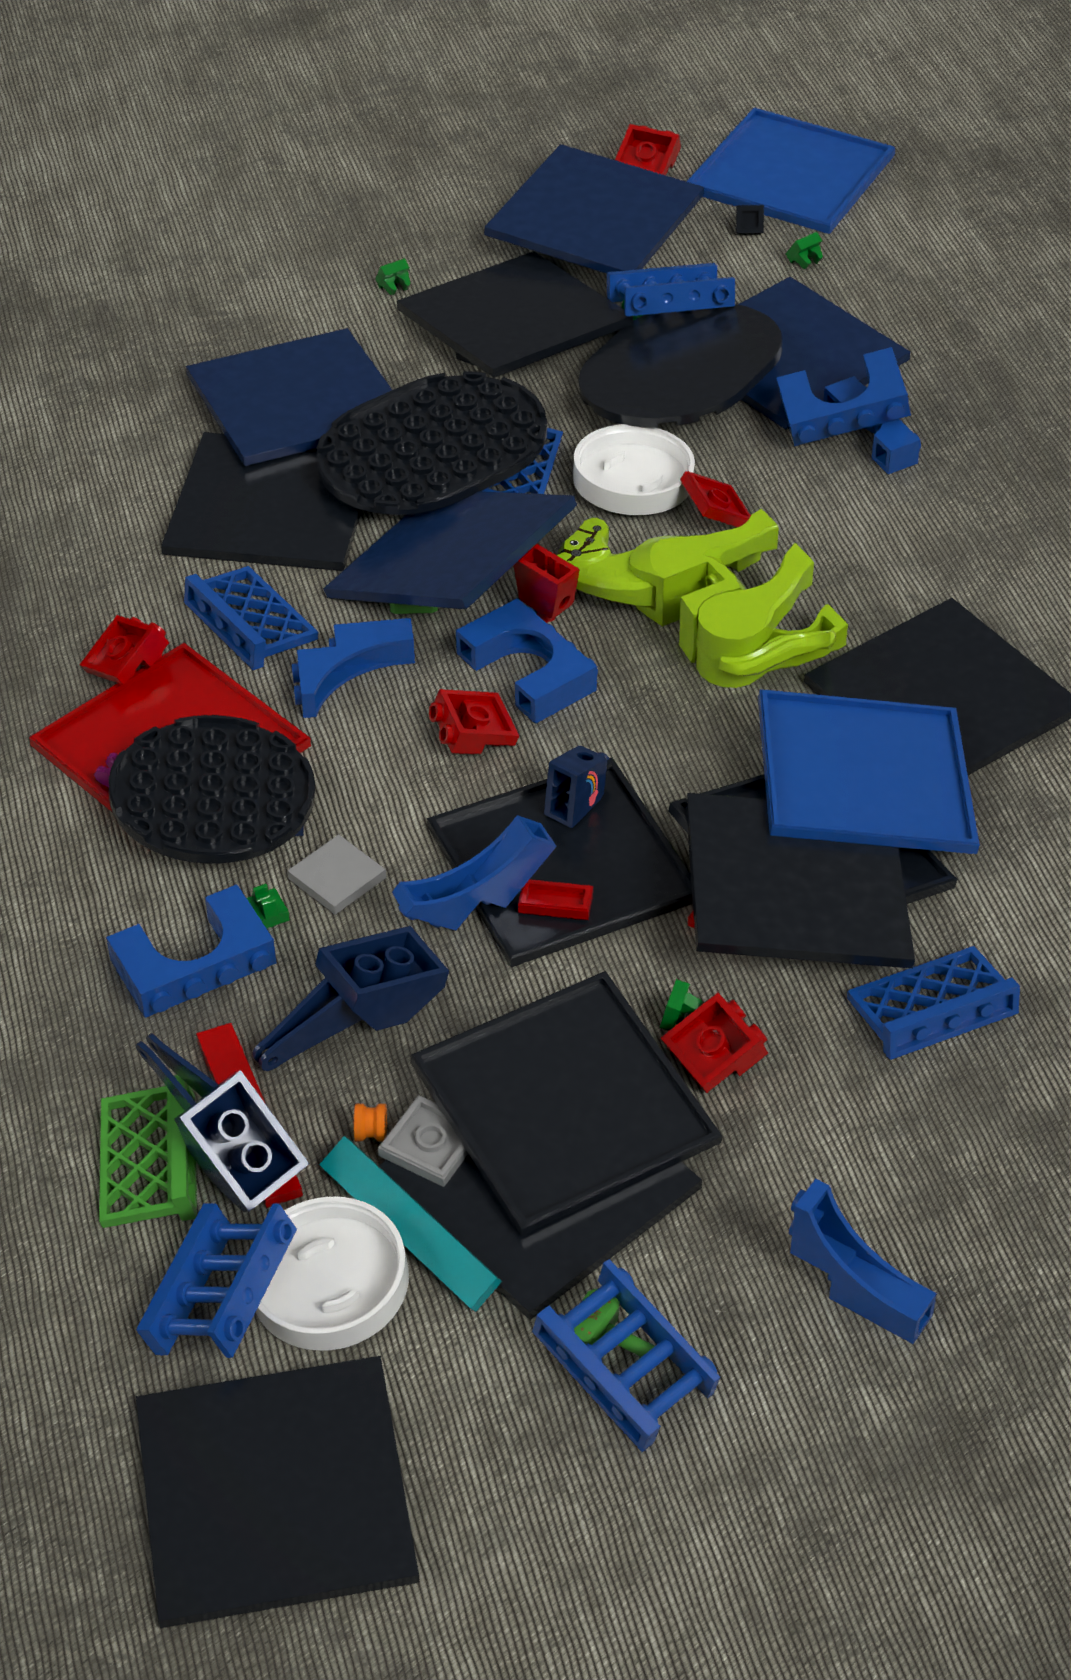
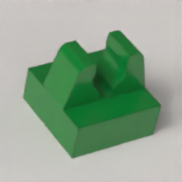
[785,232,823,269]
[375,258,410,295]
[247,883,290,929]
[659,979,703,1031]

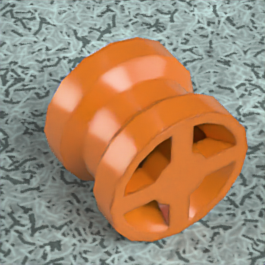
[354,1103,387,1142]

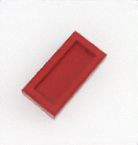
[518,879,593,920]

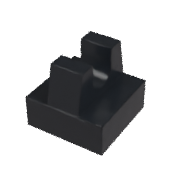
[736,205,764,233]

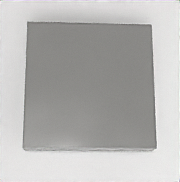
[287,834,387,915]
[378,1095,469,1187]

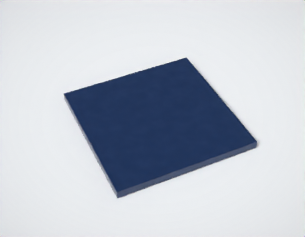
[484,144,704,274]
[738,277,910,430]
[186,328,392,466]
[323,491,577,610]

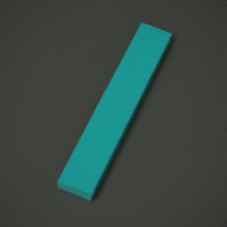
[319,1136,502,1312]

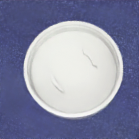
[573,424,695,515]
[256,1197,409,1351]

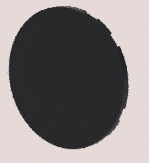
[109,715,315,864]

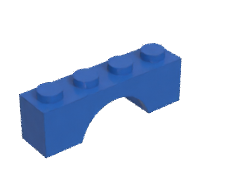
[823,376,921,474]

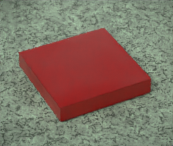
[680,471,751,527]

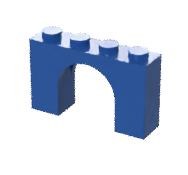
[777,347,911,446]
[456,598,598,724]
[106,884,277,1018]

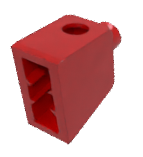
[513,544,579,623]

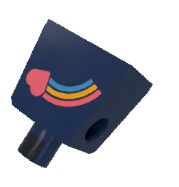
[544,746,612,828]

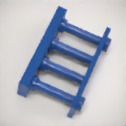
[607,263,735,316]
[136,1203,297,1358]
[532,1259,720,1452]

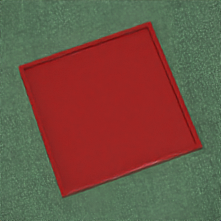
[29,643,311,813]

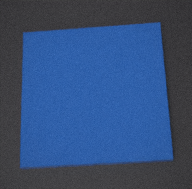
[687,108,895,234]
[758,689,980,854]

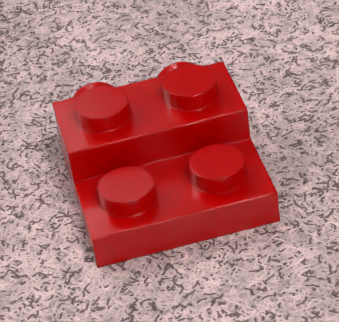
[615,124,681,175]
[79,615,170,685]
[429,689,519,754]
[661,992,768,1093]

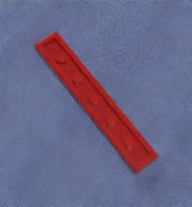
[196,1023,303,1208]

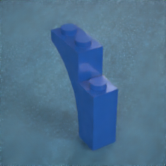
[292,618,415,718]
[392,815,557,931]
[788,1179,937,1344]

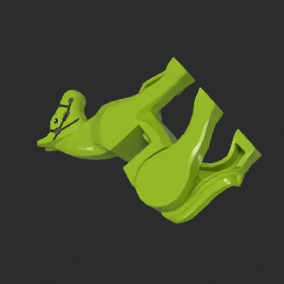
[557,508,848,688]

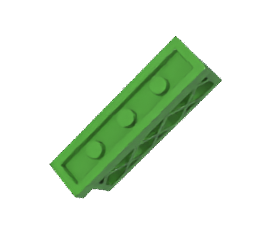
[99,1075,197,1228]

